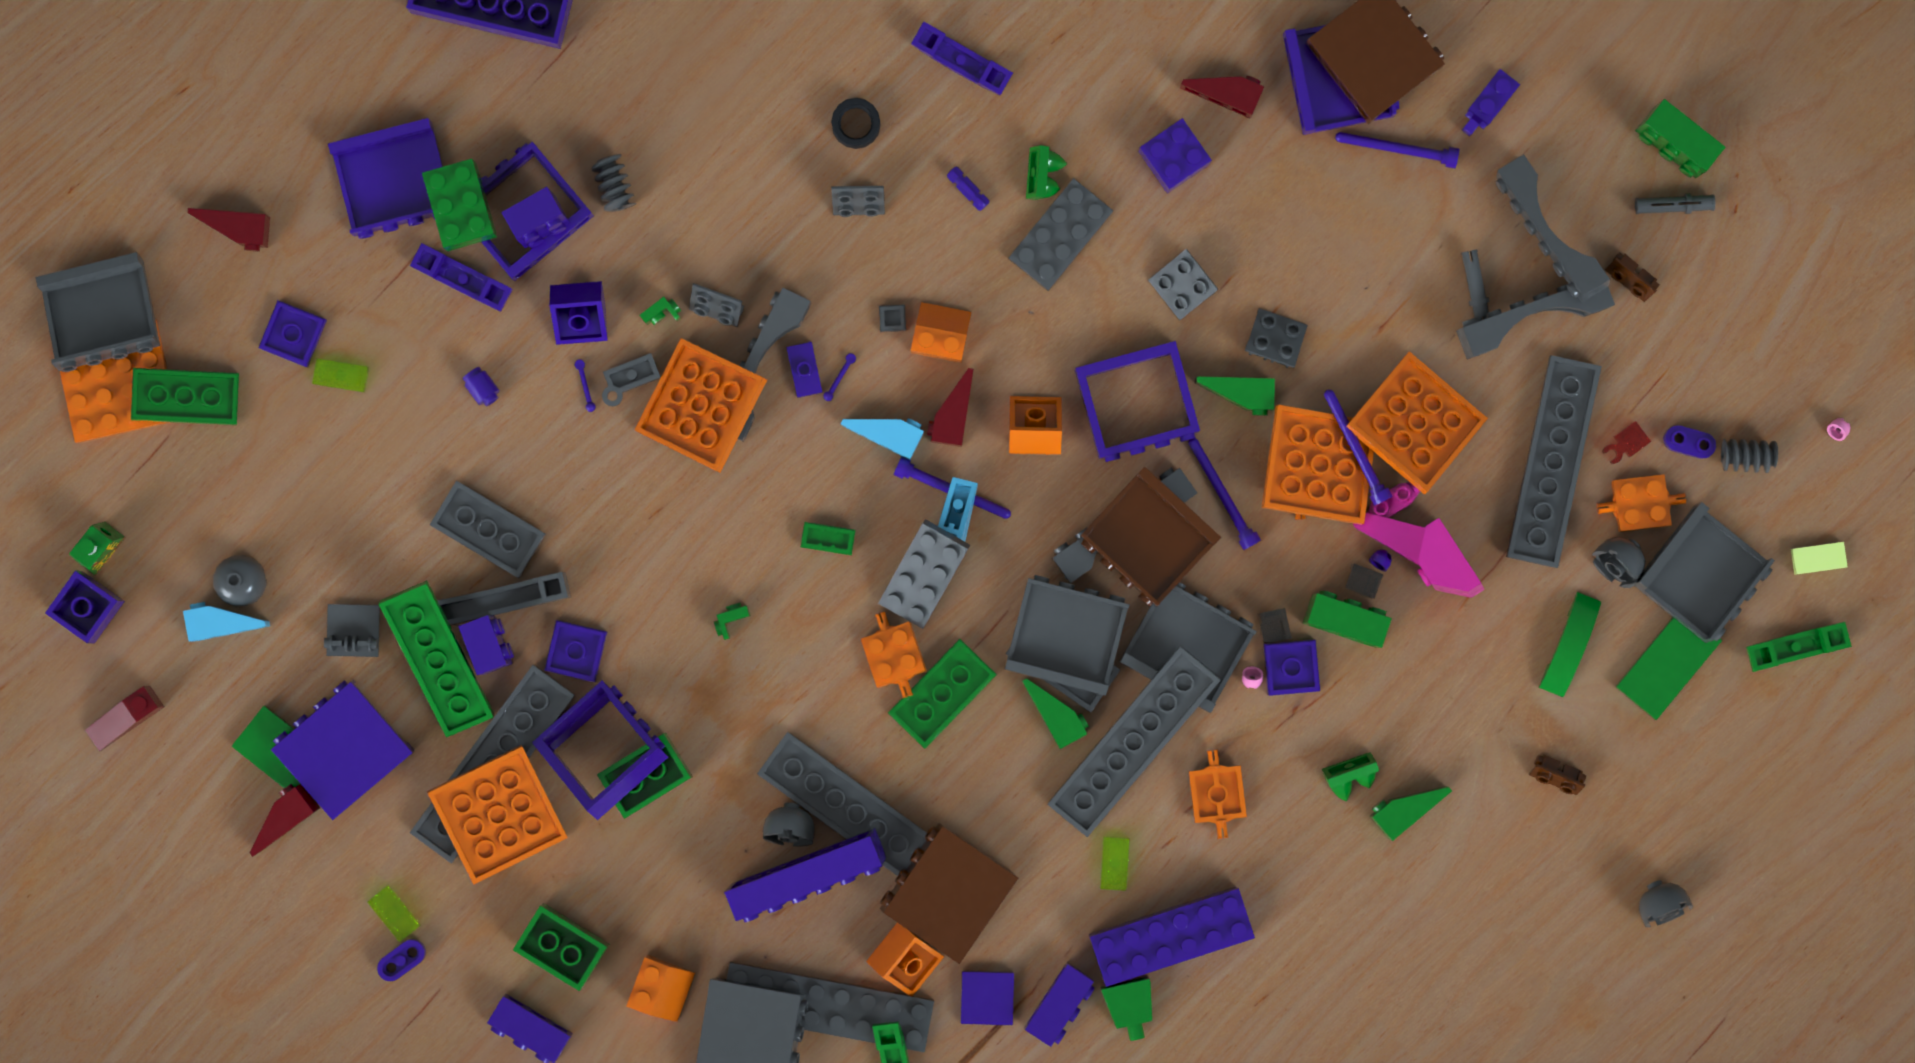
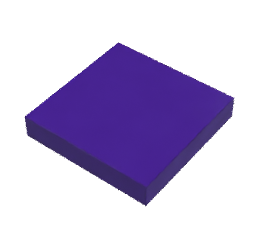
[258,300,327,368]
[544,620,607,682]
[1263,640,1320,696]
[961,971,1014,1025]

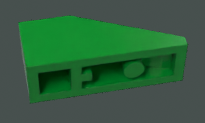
[1195,376,1275,416]
[1022,678,1089,749]
[1370,786,1452,841]

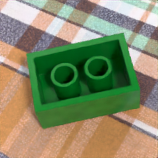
[1635,99,1726,179]
[422,159,497,251]
[1302,590,1392,648]
[597,733,693,819]
[513,903,610,991]

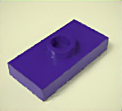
[786,342,823,398]

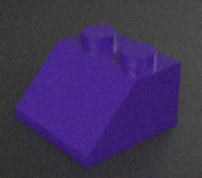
[549,281,608,345]

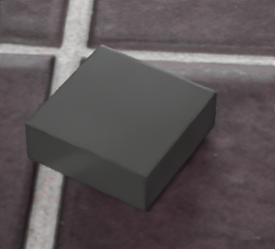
[879,305,906,332]

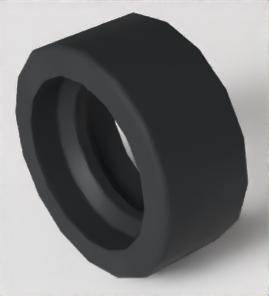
[831,98,881,149]

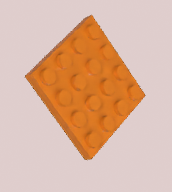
[60,320,170,443]
[634,338,767,473]
[1346,351,1488,495]
[1261,405,1374,525]
[427,745,568,885]

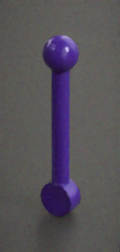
[823,353,856,401]
[574,359,596,412]

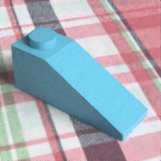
[841,418,924,460]
[938,477,978,541]
[183,602,270,642]

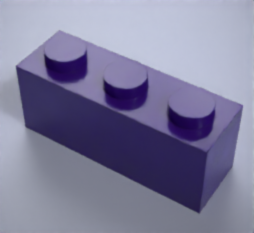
[1024,962,1095,1047]
[487,994,573,1063]

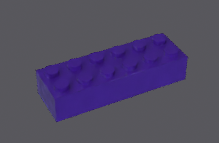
[406,0,573,49]
[724,828,887,922]
[1089,887,1255,987]

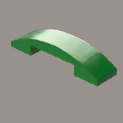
[1538,592,1601,697]
[1746,622,1852,672]
[872,1021,910,1063]

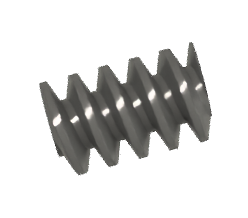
[591,154,636,212]
[1721,439,1778,473]

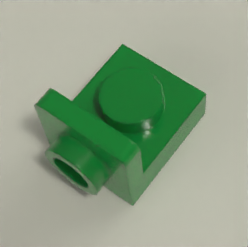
[639,296,681,325]

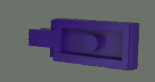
[1462,69,1520,137]

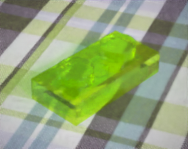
[312,358,369,393]
[1100,837,1130,891]

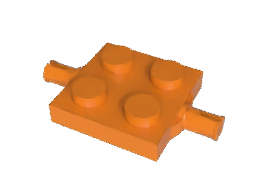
[1597,474,1686,532]
[861,612,927,698]
[1188,750,1247,839]

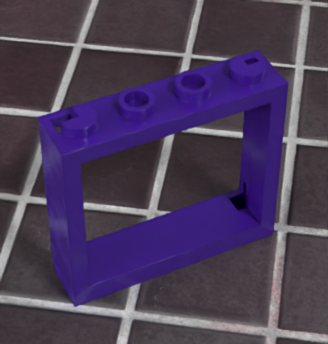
[481,142,594,281]
[1075,341,1200,462]
[532,680,668,820]

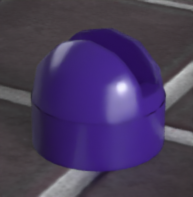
[1369,549,1392,572]

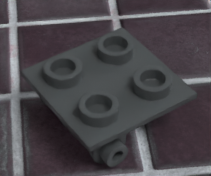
[831,186,885,217]
[1148,249,1218,320]
[689,283,744,327]
[1245,308,1308,368]
[324,604,380,657]

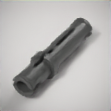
[1635,193,1715,214]
[1461,249,1490,322]

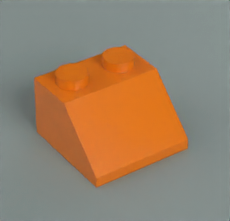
[911,302,972,363]
[1009,396,1062,455]
[866,923,944,996]
[626,955,695,1022]

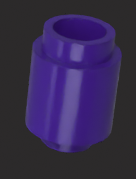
[463,367,500,407]

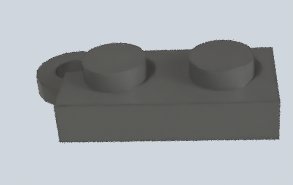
[602,353,661,407]

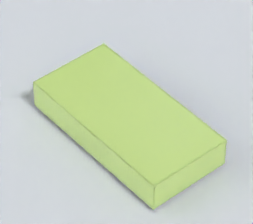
[1791,542,1848,575]

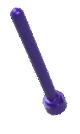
[1335,132,1460,169]
[1324,389,1393,506]
[1188,438,1261,551]
[893,456,1011,519]

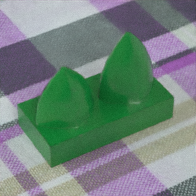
[1026,145,1067,200]
[1322,752,1379,801]

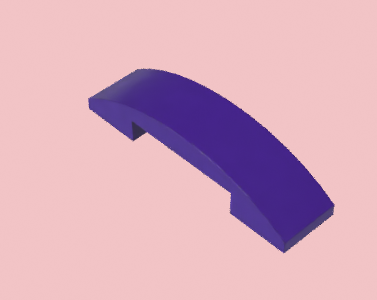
[911,21,1013,96]
[410,243,513,312]

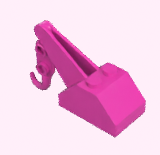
[1353,482,1485,598]

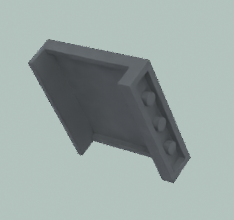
[35,252,160,372]
[1634,502,1775,643]
[1005,575,1130,696]
[1119,582,1257,713]
[696,978,808,1063]

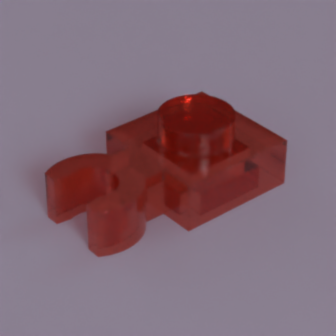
[1602,421,1651,464]

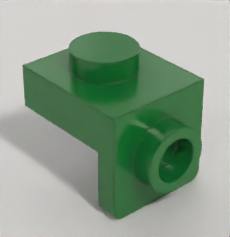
[714,602,751,640]

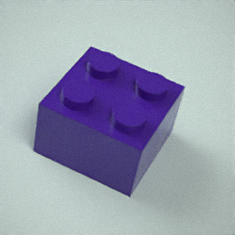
[1138,118,1212,194]
[501,187,570,248]
[45,571,125,644]
[458,615,514,675]

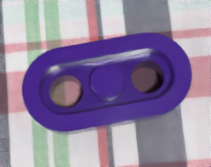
[1663,425,1716,459]
[377,939,426,981]

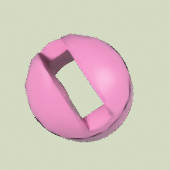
[1827,418,1851,441]
[1242,666,1263,689]

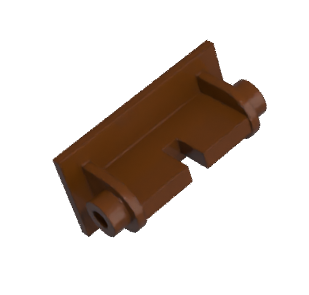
[1605,252,1660,302]
[1529,755,1586,795]

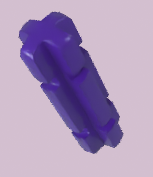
[947,166,990,211]

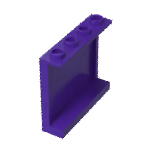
[1283,25,1400,135]
[328,118,443,239]
[271,680,414,820]

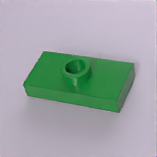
[800,522,856,556]

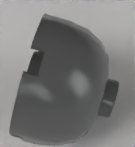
[1592,537,1646,588]
[213,555,267,606]
[763,803,815,847]
[1639,880,1693,928]

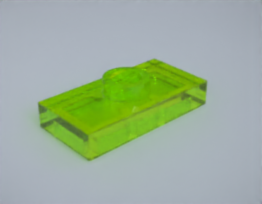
[367,885,421,942]

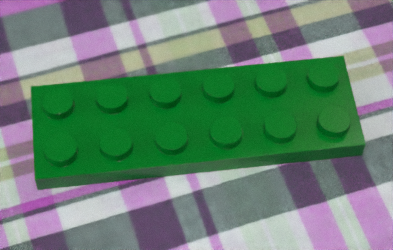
[378,580,494,738]

